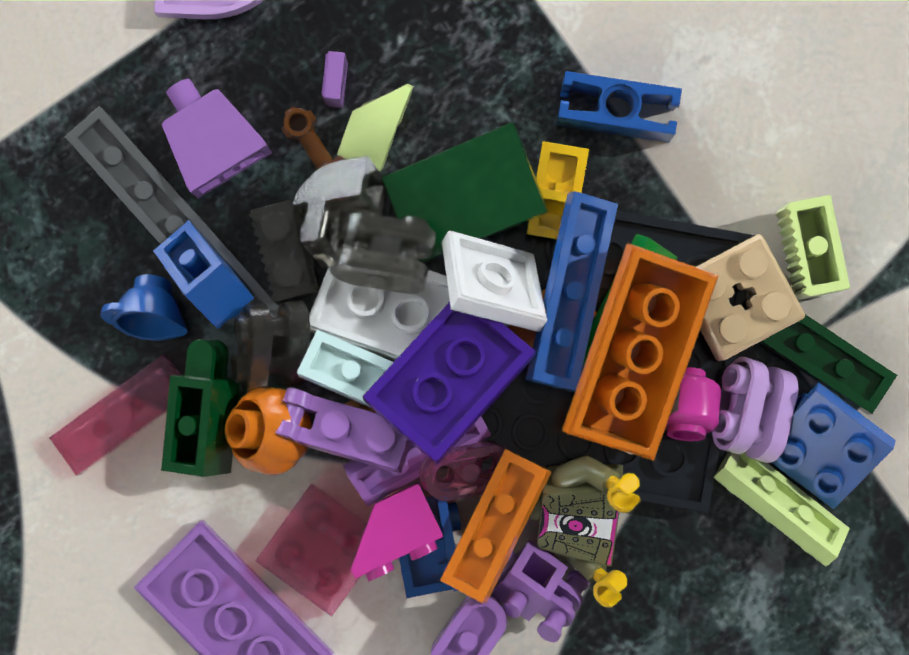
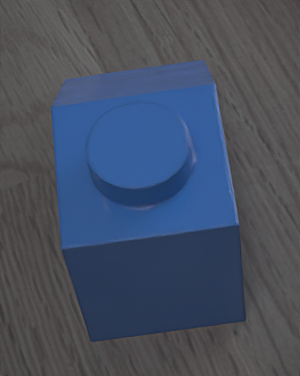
[153,220,254,329]

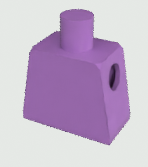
[162,79,272,199]

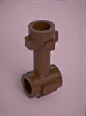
[281,106,349,191]

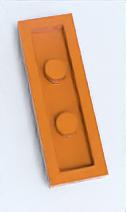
[440,449,551,603]

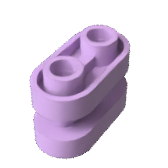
[712,357,798,463]

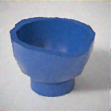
[100,274,188,341]

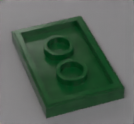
[382,122,549,265]

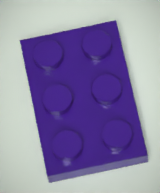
[362,301,535,465]

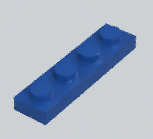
[526,191,618,392]

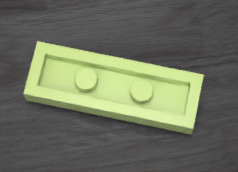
[714,452,850,567]

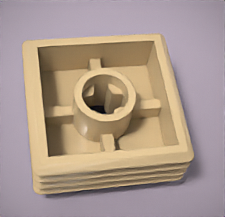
[696,234,805,361]

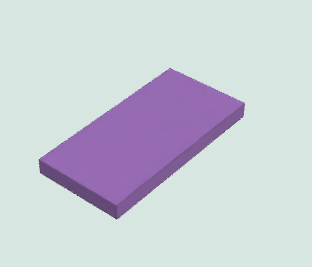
[133,520,334,655]

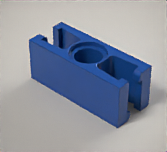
[556,71,682,143]

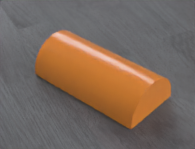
[562,244,719,460]

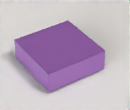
[322,51,348,108]

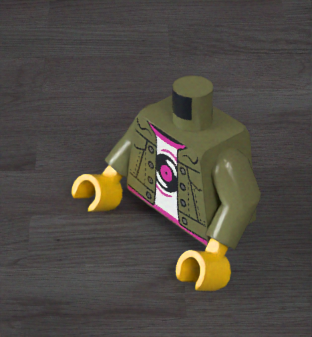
[528,456,640,607]

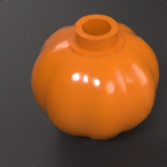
[225,386,312,475]

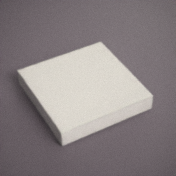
[442,231,547,332]

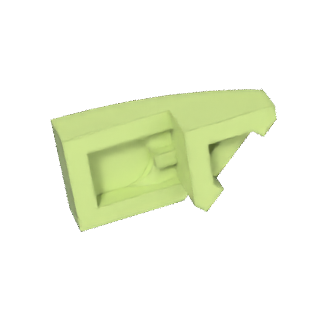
[337,84,414,172]

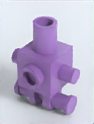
[491,540,590,642]

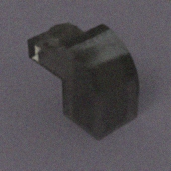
[293,156,387,268]

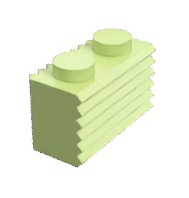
[775,195,850,300]

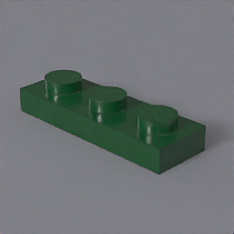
[759,314,898,415]

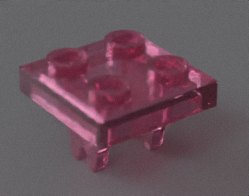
[255,483,367,617]

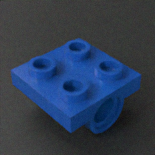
[771,382,896,509]

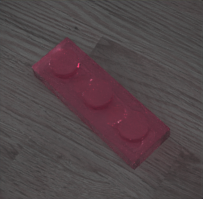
[49,354,180,476]

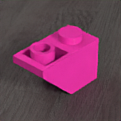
[351,482,443,581]

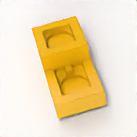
[527,141,589,239]

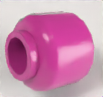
[665,367,721,441]

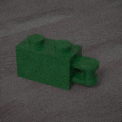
[161,340,240,477]

